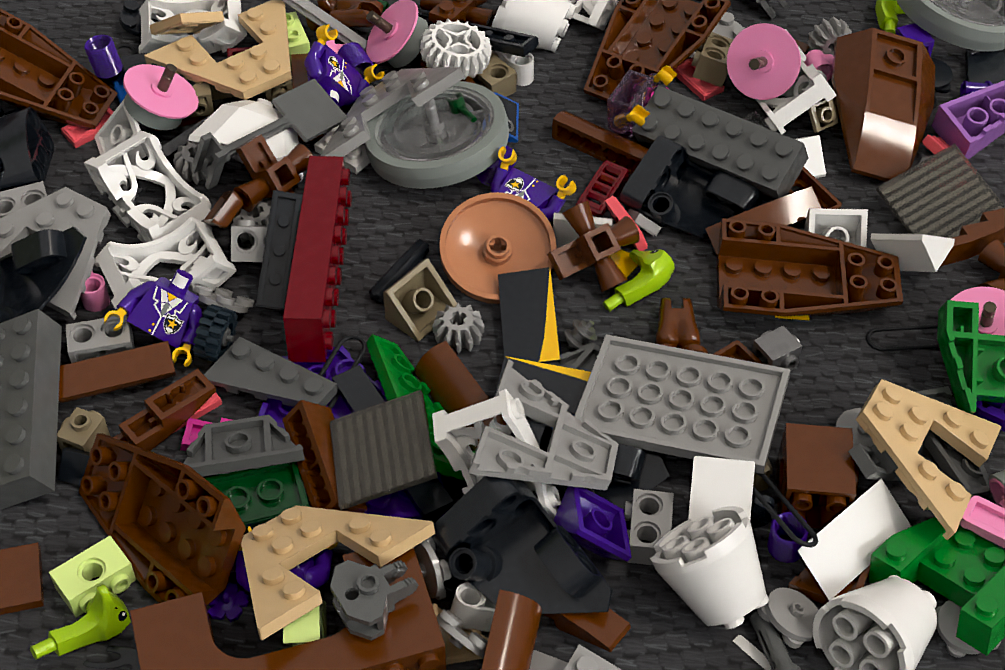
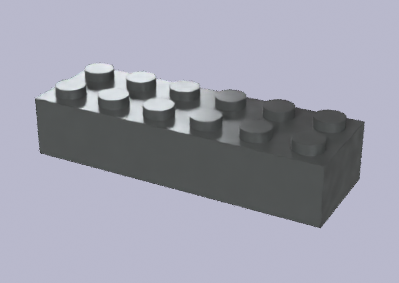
[632,85,809,201]
[0,309,62,509]

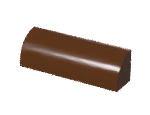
[552,111,649,175]
[59,341,176,404]
[415,341,507,451]
[282,400,368,513]
[481,590,542,670]

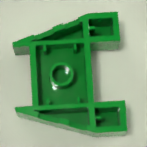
[937,300,1005,414]
[868,517,1005,656]

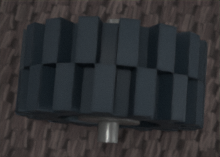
[193,304,238,363]

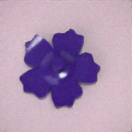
[208,582,249,622]

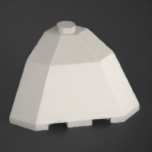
[188,98,303,181]

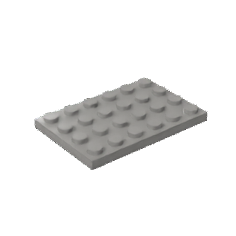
[574,334,790,474]

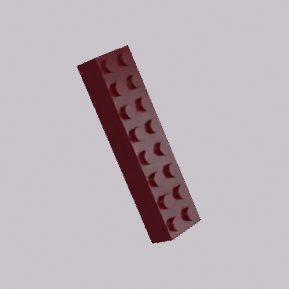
[283,156,352,363]

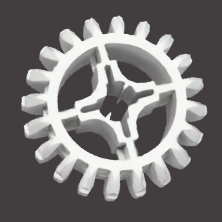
[420,19,492,80]

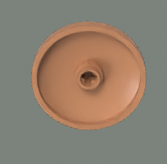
[439,192,557,304]

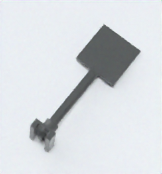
[191,78,347,190]

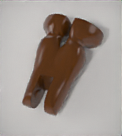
[306,0,384,32]
[655,298,708,353]

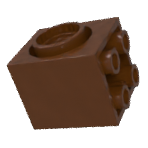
[776,423,859,529]

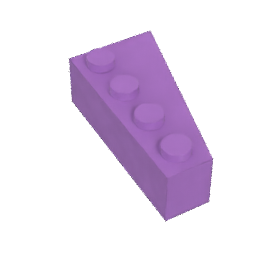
[931,80,1005,161]

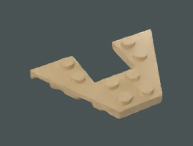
[144,0,292,100]
[856,379,1001,540]
[241,505,435,640]

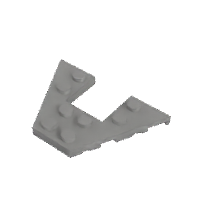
[320,67,465,157]
[0,187,111,320]
[468,360,619,490]

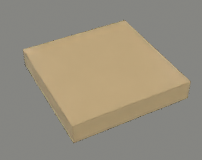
[150,11,224,35]

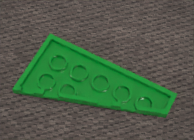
[366,334,475,482]

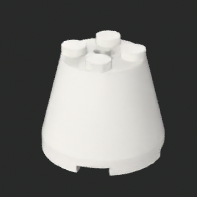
[491,0,577,53]
[650,506,769,629]
[813,575,937,670]

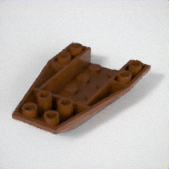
[583,0,731,110]
[0,8,118,129]
[832,28,935,186]
[717,218,903,316]
[79,433,246,606]

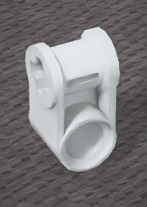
[492,50,534,86]
[450,582,496,632]

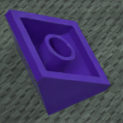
[554,486,632,562]

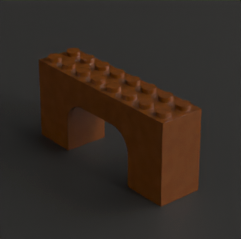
[130,547,446,670]

